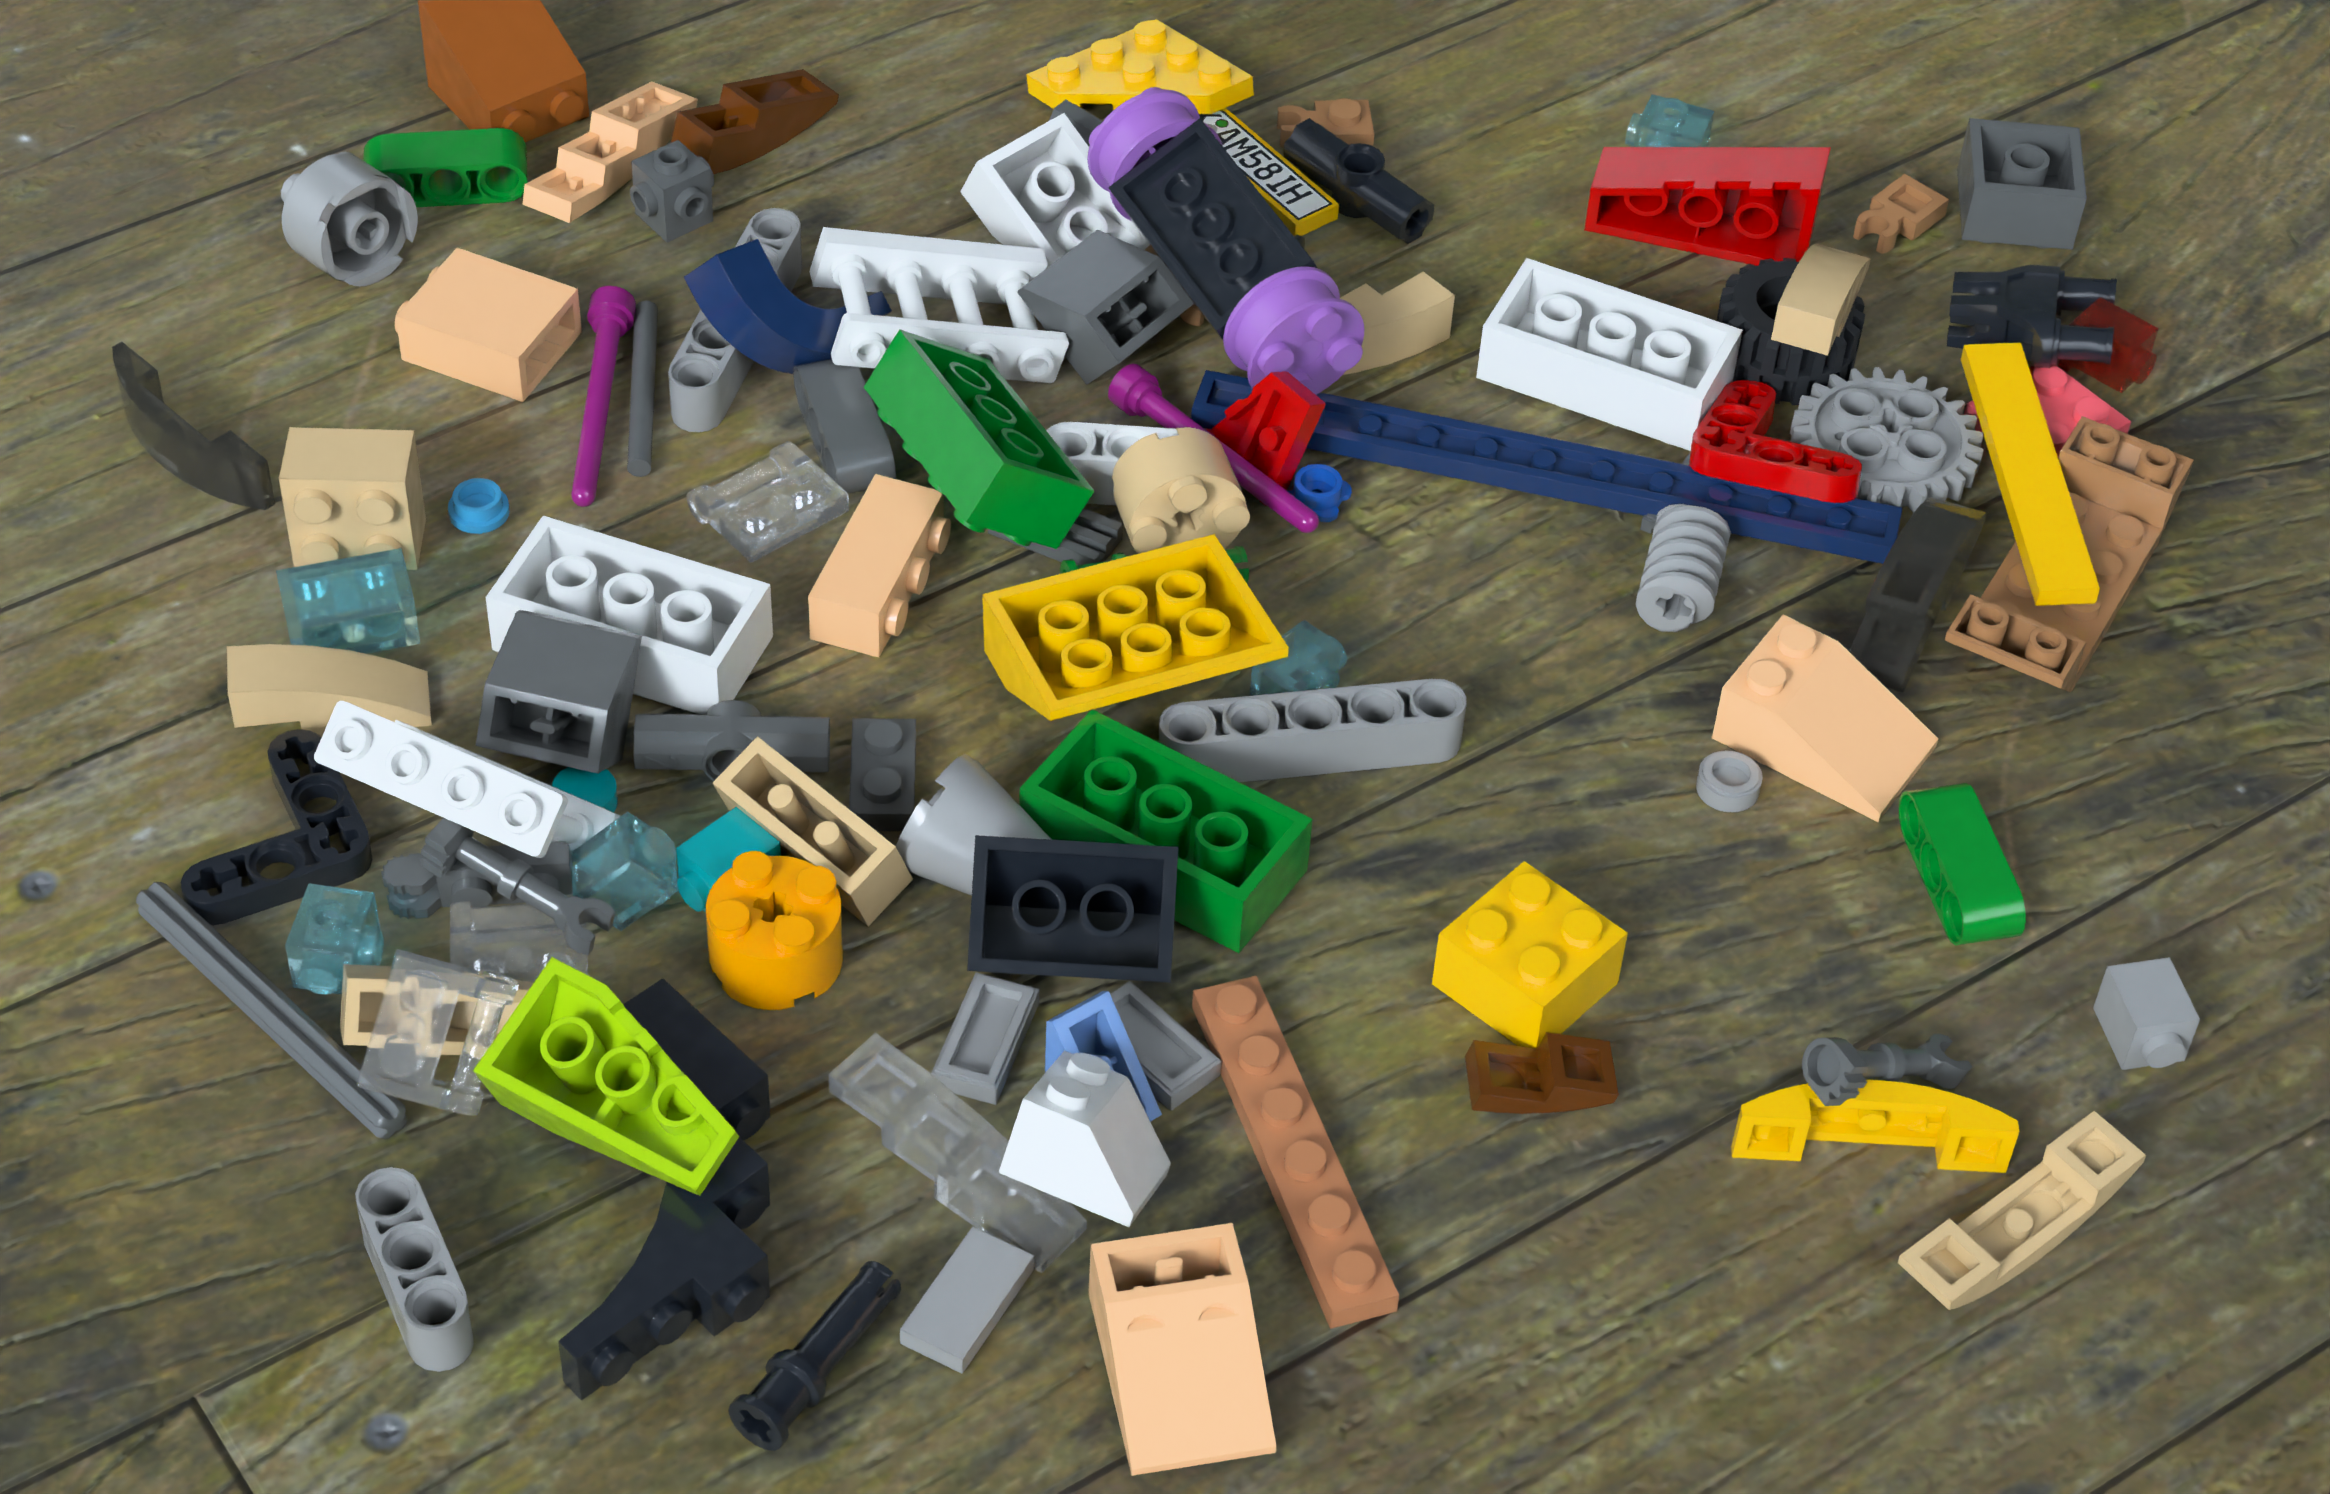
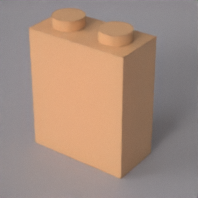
[395,248,582,402]

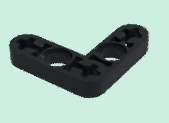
[181,729,373,926]

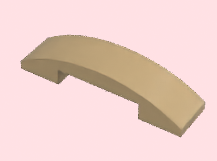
[1898,1111,2146,1310]

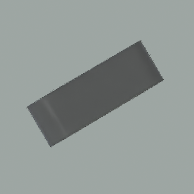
[793,358,896,496]

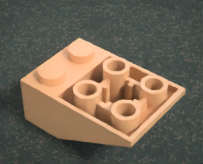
[1089,1223,1276,1476]

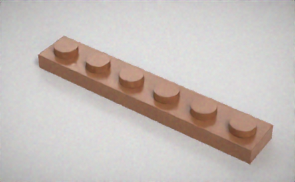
[1192,976,1399,1329]

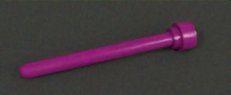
[571,286,636,507]
[1108,364,1319,533]

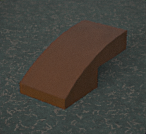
[1465,1032,1619,1114]

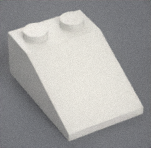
[960,113,1150,269]

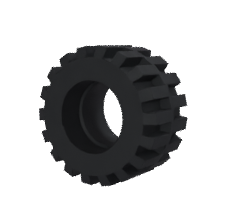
[1716,258,1865,405]

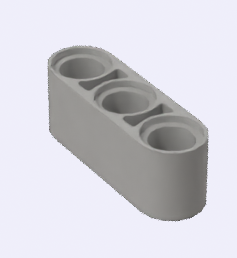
[355,1167,474,1372]

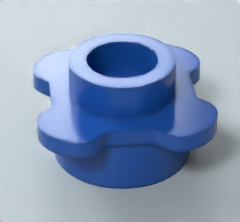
[1288,464,1352,522]

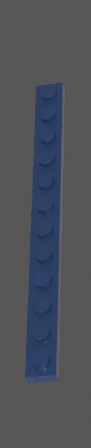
[1191,370,1902,565]

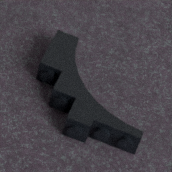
[558,978,771,1401]

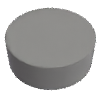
[1696,750,1763,812]

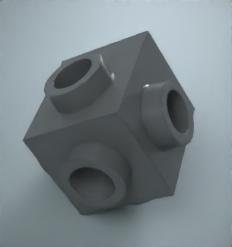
[630,140,714,242]

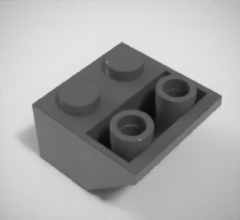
[1017,230,1194,385]
[476,610,642,773]

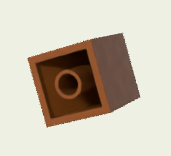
[418,0,589,142]

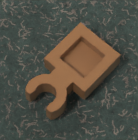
[1277,98,1374,148]
[1853,174,1949,254]

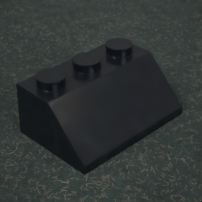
[967,835,1178,983]

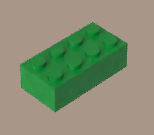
[864,329,1094,549]
[1019,710,1313,953]

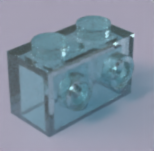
[276,548,421,654]

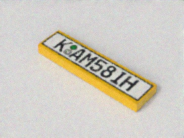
[1199,108,1339,236]

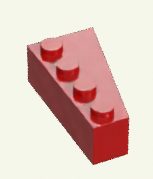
[1584,147,1831,266]

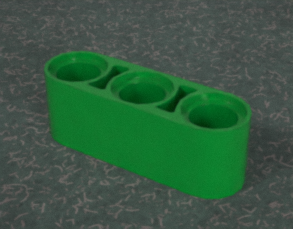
[363,128,528,207]
[1898,783,2026,946]

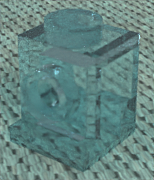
[1250,620,1347,696]

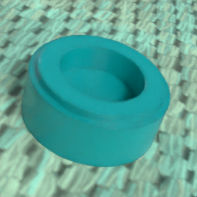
[552,767,618,812]

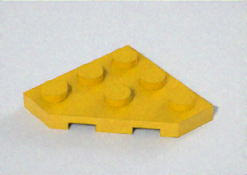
[1026,19,1254,114]

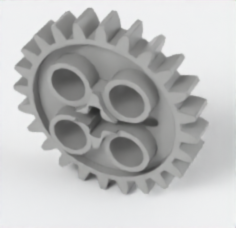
[1790,367,1984,517]

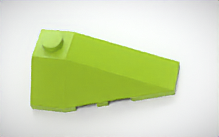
[473,957,739,1196]

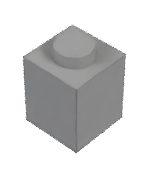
[2093,957,2200,1070]

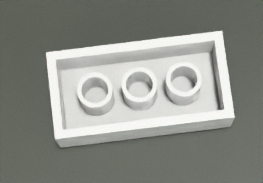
[1476,258,1743,451]
[486,516,773,715]

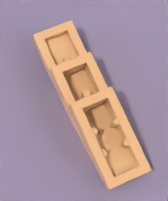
[523,81,698,223]

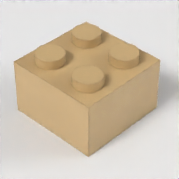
[279,427,426,570]

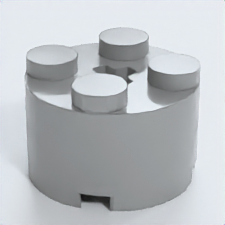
[281,152,418,287]

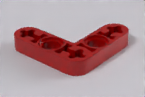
[1689,380,1862,503]

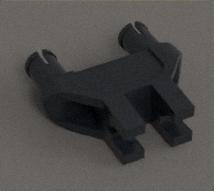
[1947,265,2117,368]

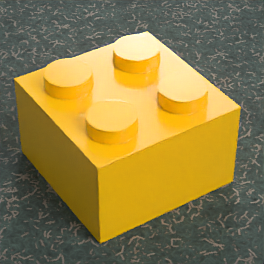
[1432,861,1628,1048]

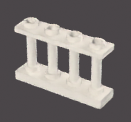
[809,227,1069,383]
[314,701,626,878]

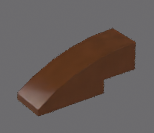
[671,69,839,175]

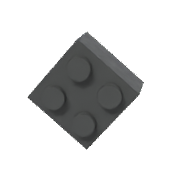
[1957,118,2087,250]

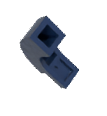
[684,239,892,374]

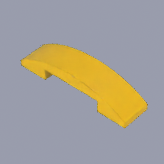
[1731,1080,2020,1173]

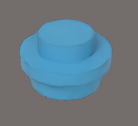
[448,478,510,534]

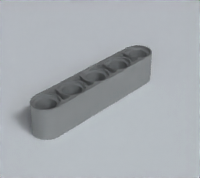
[668,208,802,433]
[1158,679,1466,782]

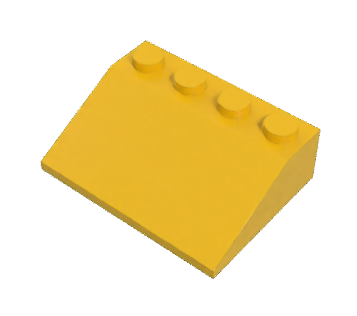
[982,534,1289,721]

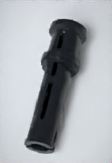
[728,1261,901,1451]

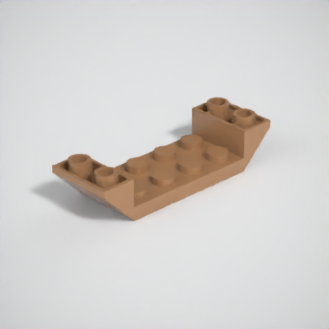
[1945,416,2194,693]

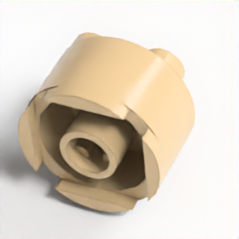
[1112,427,1250,554]

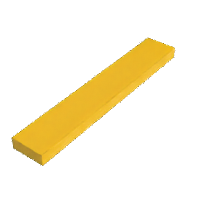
[1961,343,2100,606]

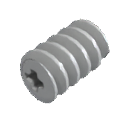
[1635,504,1731,632]

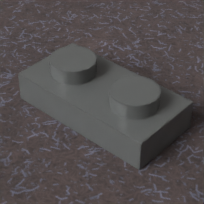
[849,718,916,831]

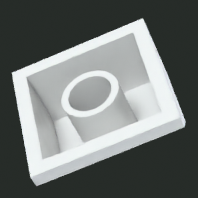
[999,1051,1171,1227]

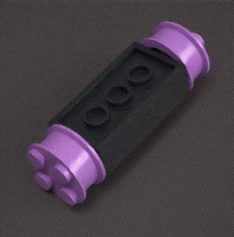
[1087,87,1365,395]

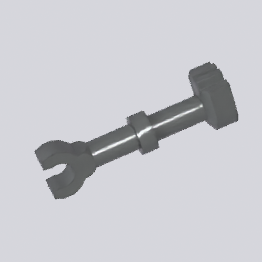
[420,817,615,955]
[1802,1034,1973,1106]

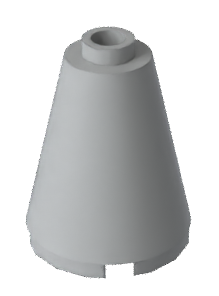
[896,754,1052,896]

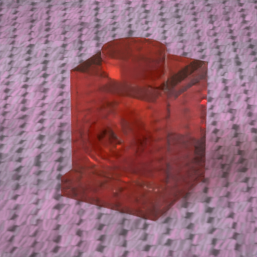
[2058,297,2159,393]

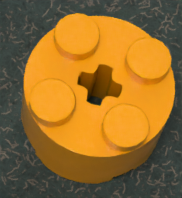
[706,851,843,1010]

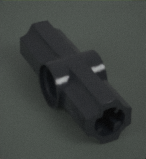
[1283,118,1434,244]

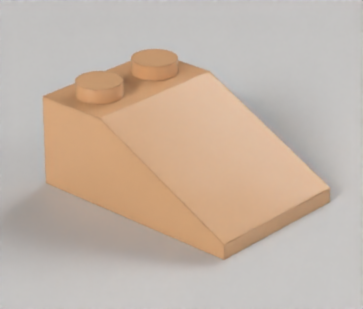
[1712,614,1938,822]

